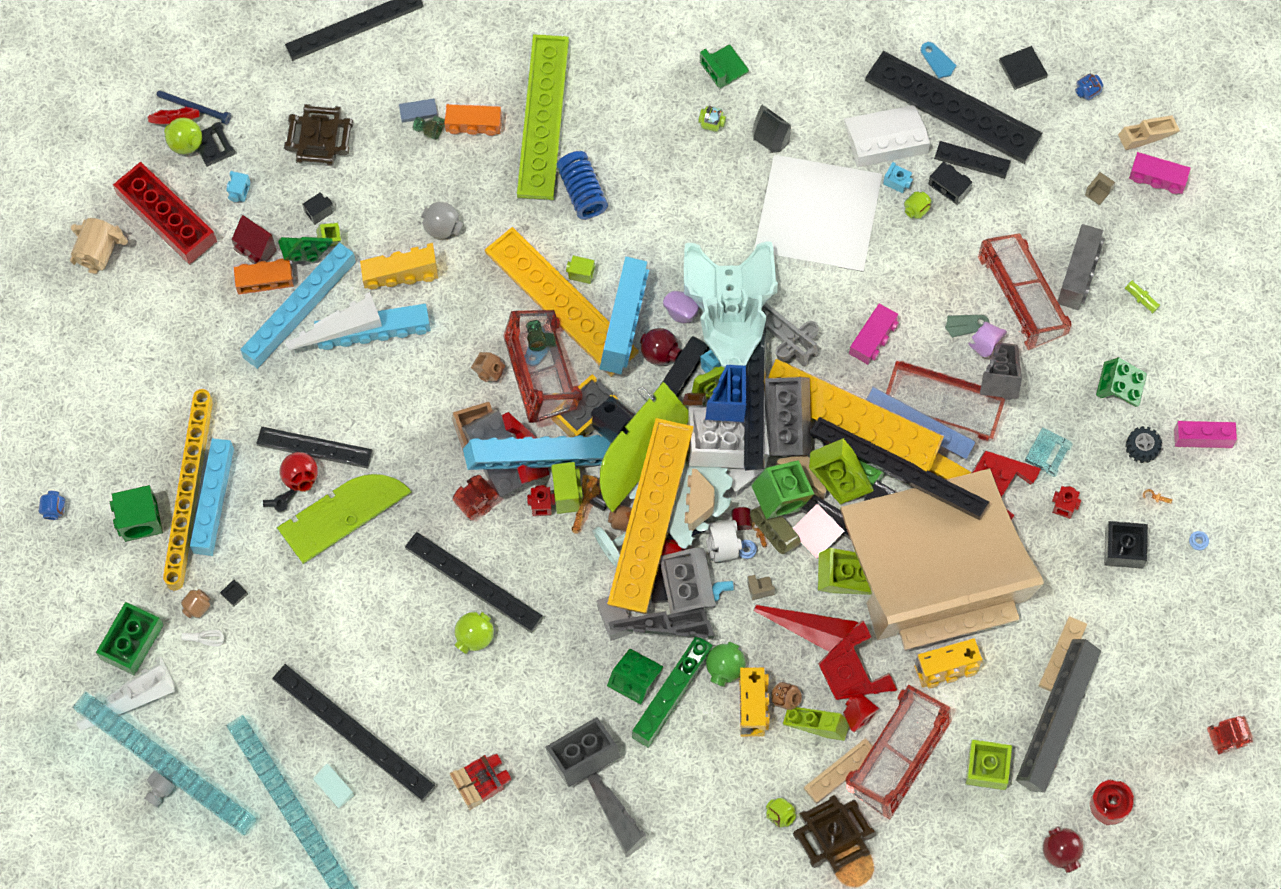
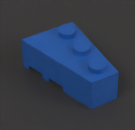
[705,365,746,422]

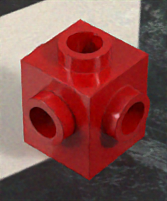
[527,485,555,516]
[1052,486,1081,519]

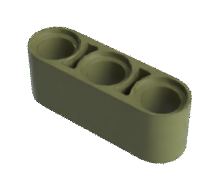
[750,506,800,554]

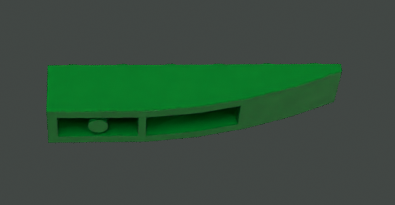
[632,637,713,748]

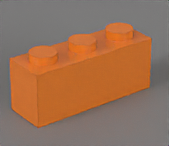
[445,104,502,136]
[234,259,294,295]

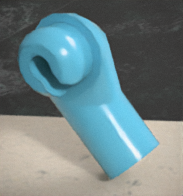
[712,581,734,601]

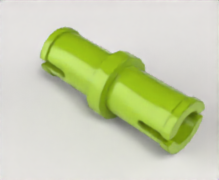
[1124,280,1160,314]

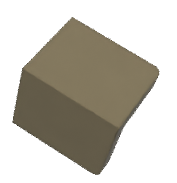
[1085,172,1115,205]
[747,575,775,600]

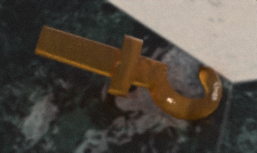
[1143,489,1173,504]
[752,522,767,548]

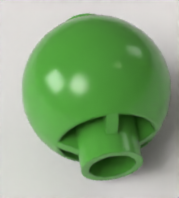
[706,642,746,687]

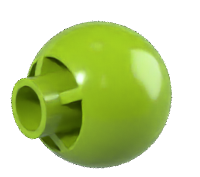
[164,118,202,155]
[454,612,494,654]

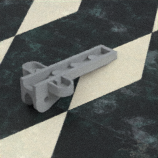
[761,303,819,366]

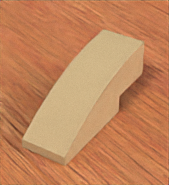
[1118,115,1180,150]

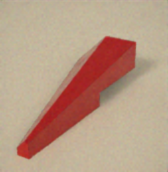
[753,604,858,652]

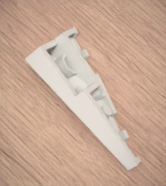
[285,292,382,350]

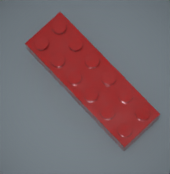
[112,161,217,265]

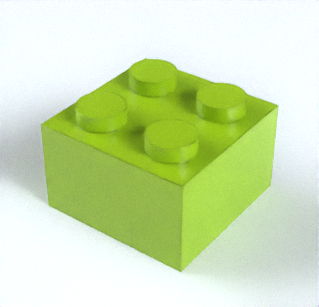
[551,462,583,514]
[965,740,1012,790]

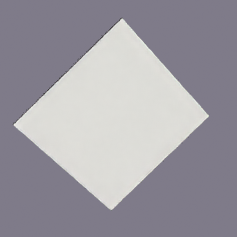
[754,155,882,272]

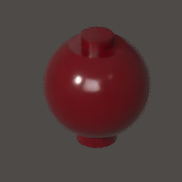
[640,328,682,366]
[1042,826,1084,873]

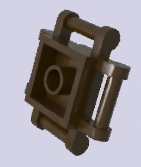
[284,104,354,166]
[793,795,876,874]

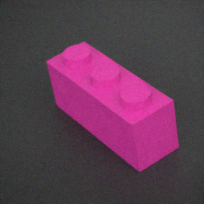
[1129,152,1191,194]
[849,303,899,365]
[1174,421,1237,448]

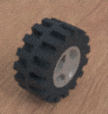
[1125,426,1162,463]

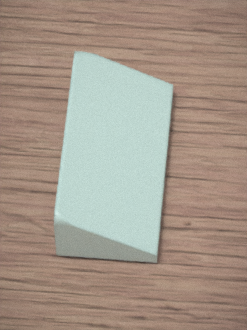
[313,763,354,809]

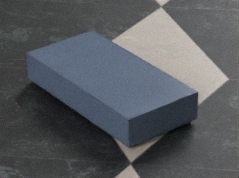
[399,98,438,123]

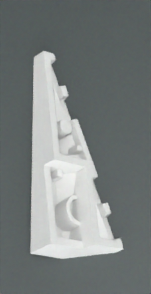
[76,657,174,731]

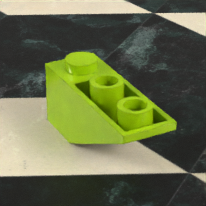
[783,707,849,741]

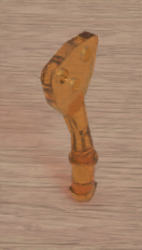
[572,474,601,534]

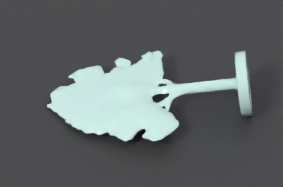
[592,461,733,568]

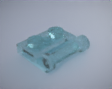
[1025,427,1073,477]

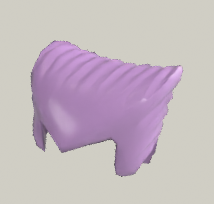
[663,291,699,323]
[968,322,1007,357]

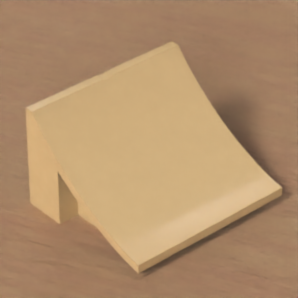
[840,469,1044,651]

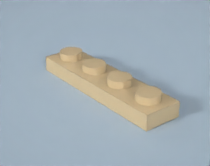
[1039,616,1087,692]
[804,738,878,804]

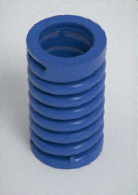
[556,151,608,219]

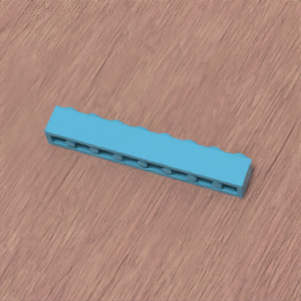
[240,242,356,369]
[463,435,610,470]

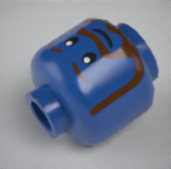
[1075,73,1104,101]
[38,491,65,520]

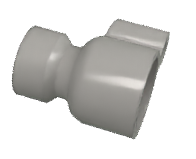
[144,770,175,808]

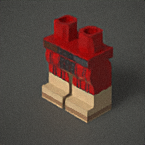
[449,753,512,810]

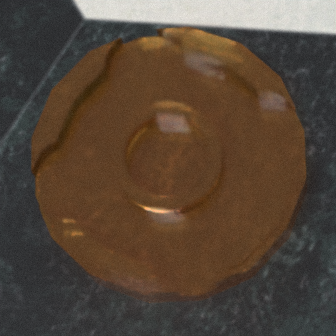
[835,846,874,888]

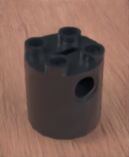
[591,396,636,443]

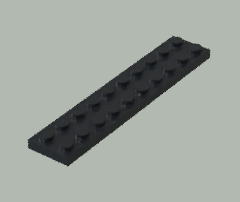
[865,50,1043,164]

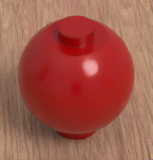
[279,452,318,492]

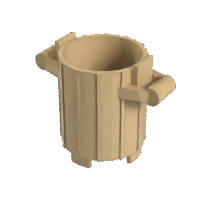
[70,218,128,274]

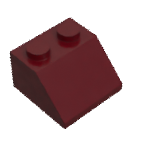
[232,215,277,264]

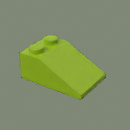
[809,438,873,504]
[818,548,872,595]

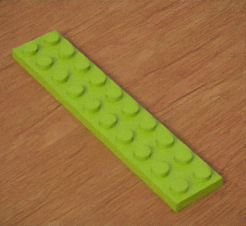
[517,34,569,200]

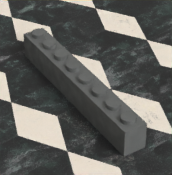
[1016,639,1101,793]

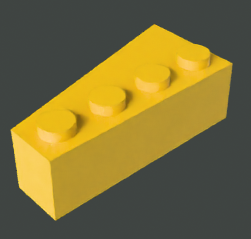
[360,243,438,289]

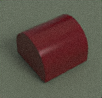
[731,507,752,531]

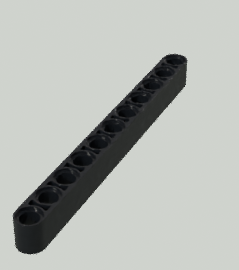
[586,336,709,511]

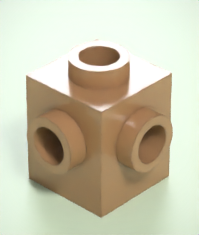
[471,352,506,382]

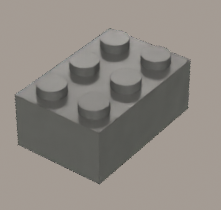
[545,717,621,788]

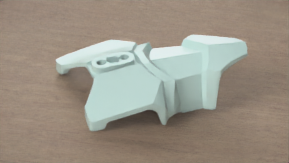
[684,241,778,368]

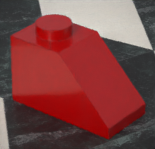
[843,693,879,732]

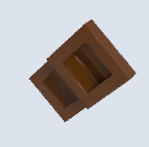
[683,393,706,407]

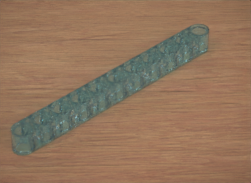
[72,691,257,836]
[226,714,355,889]

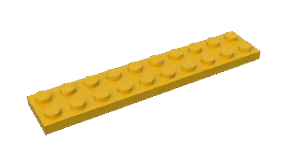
[484,227,639,377]
[768,359,944,472]
[607,418,694,614]

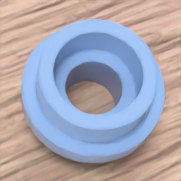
[1189,531,1209,550]
[739,540,757,559]

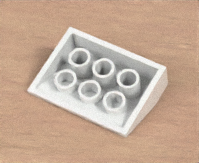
[844,105,930,167]
[688,406,769,469]

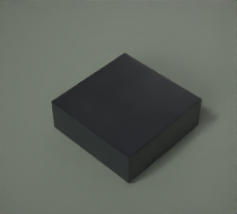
[220,580,248,607]

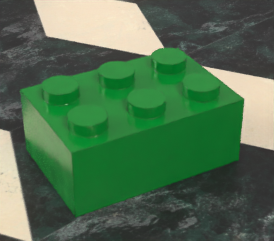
[96,601,164,676]

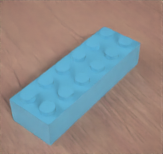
[599,256,649,374]

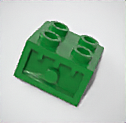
[700,44,749,89]
[278,237,333,262]
[1096,357,1147,407]
[607,649,663,705]

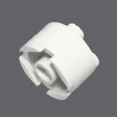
[705,520,742,562]

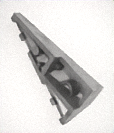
[608,608,714,638]
[587,772,646,858]

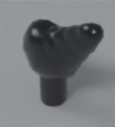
[263,489,297,513]

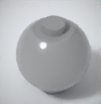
[421,202,463,239]

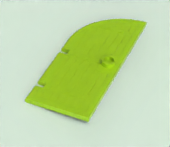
[600,382,688,512]
[276,474,412,564]

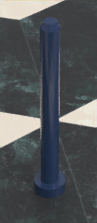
[156,90,231,125]

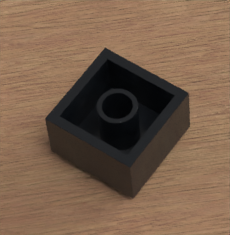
[1104,521,1148,569]

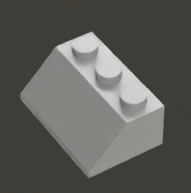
[660,548,716,614]

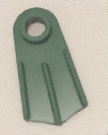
[945,314,990,338]

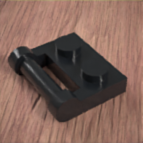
[197,122,236,167]

